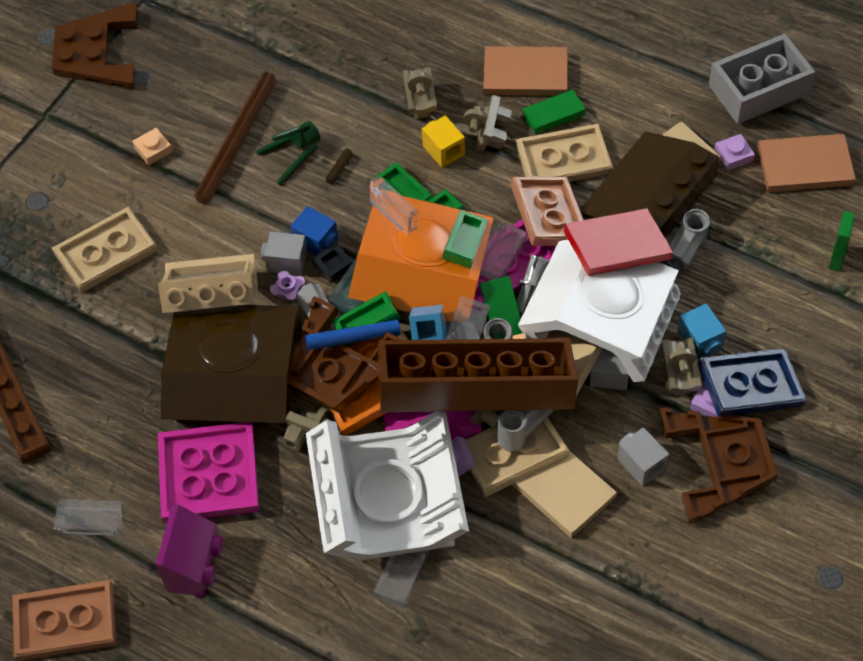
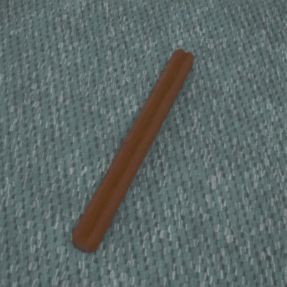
[194,71,276,205]

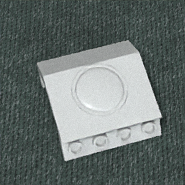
[518,240,681,382]
[306,411,469,561]

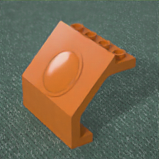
[348,190,493,324]

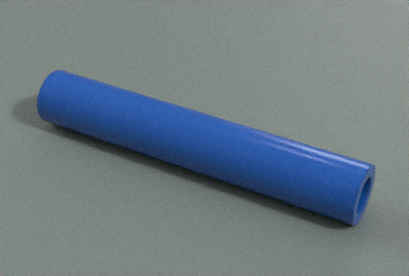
[305,320,400,350]

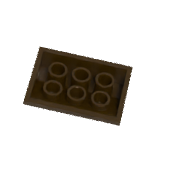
[580,131,719,239]

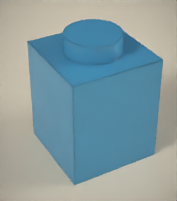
[677,303,726,359]
[409,304,447,340]

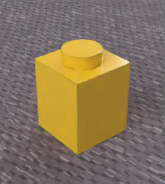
[422,115,465,168]

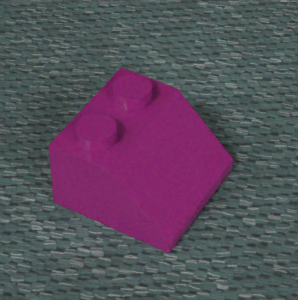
[156,504,223,597]

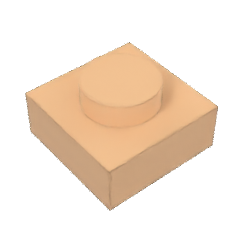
[132,128,173,166]

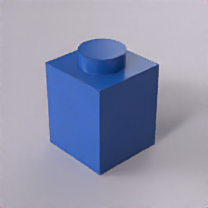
[290,206,339,256]

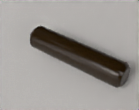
[325,148,353,184]

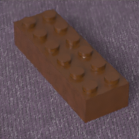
[377,338,578,412]

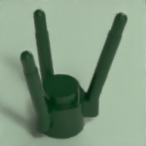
[256,121,321,185]

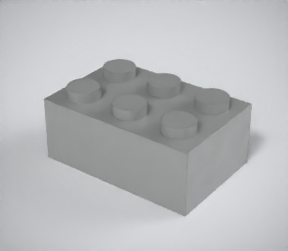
[709,34,815,124]

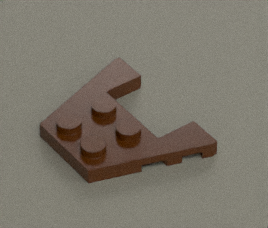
[52,2,138,90]
[288,296,403,413]
[659,408,778,524]

